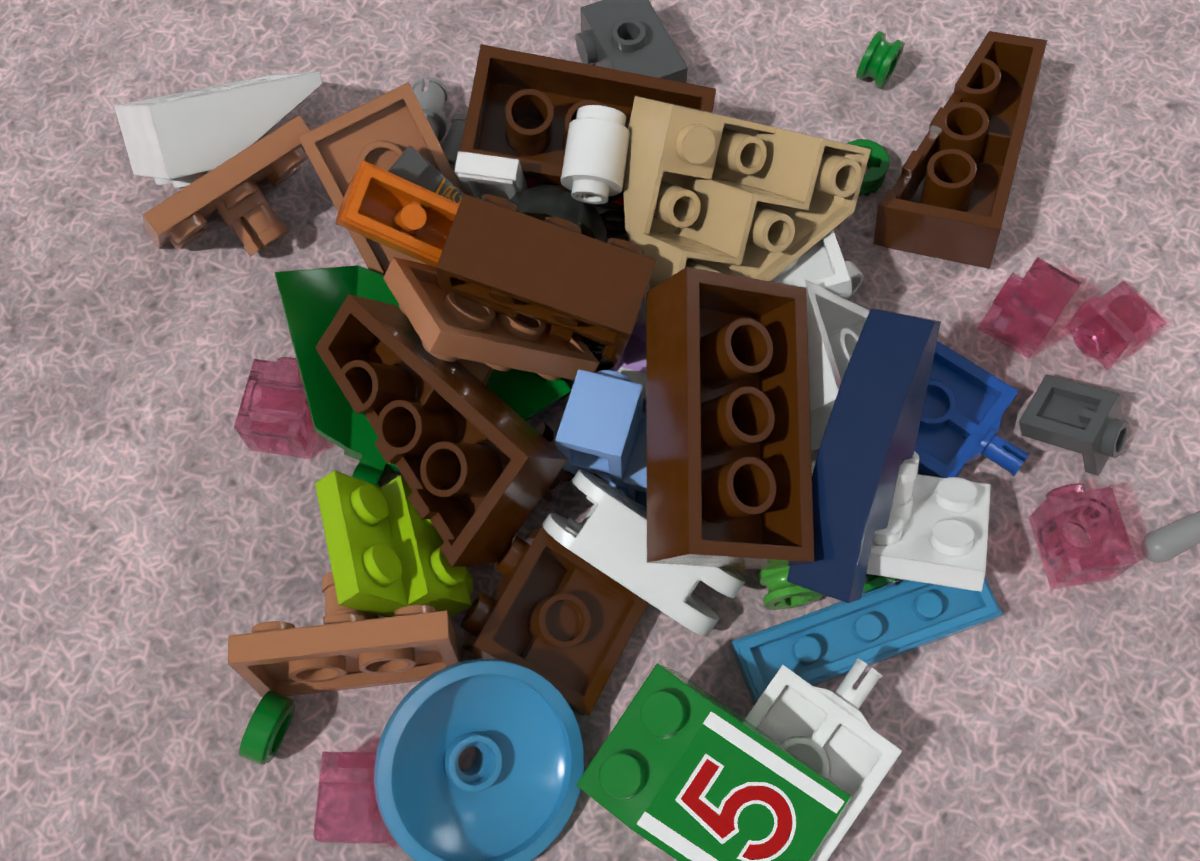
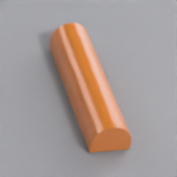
[336,160,460,268]

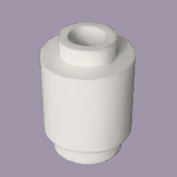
[561,105,630,204]

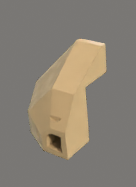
[623,96,871,288]

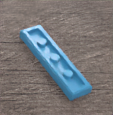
[730,577,1003,705]

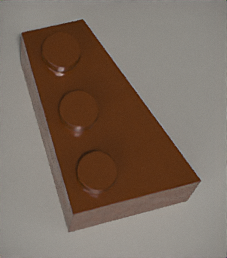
[436,194,656,364]

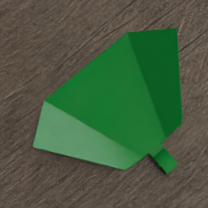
[275,265,571,487]

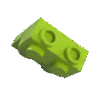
[315,470,473,618]

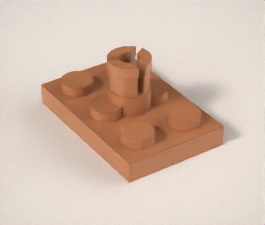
[298,82,465,275]
[143,115,310,257]
[383,257,600,386]
[228,572,463,697]

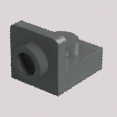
[1019,374,1129,476]

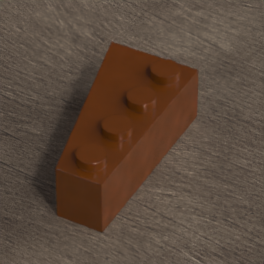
[873,31,1048,269]
[315,294,569,568]

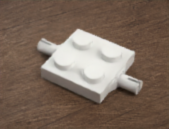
[745,658,902,861]

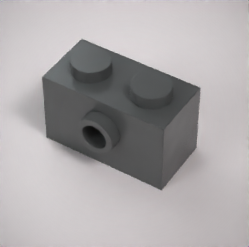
[575,0,688,83]

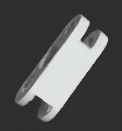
[542,469,746,637]

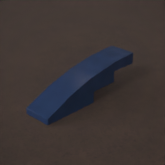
[787,308,941,603]

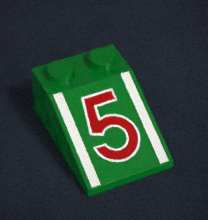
[576,663,852,861]

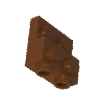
[460,527,648,716]

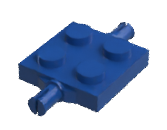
[914,341,1030,478]

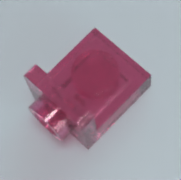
[1065,281,1167,370]

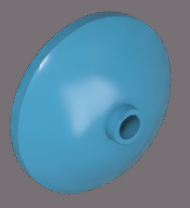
[374,659,584,861]

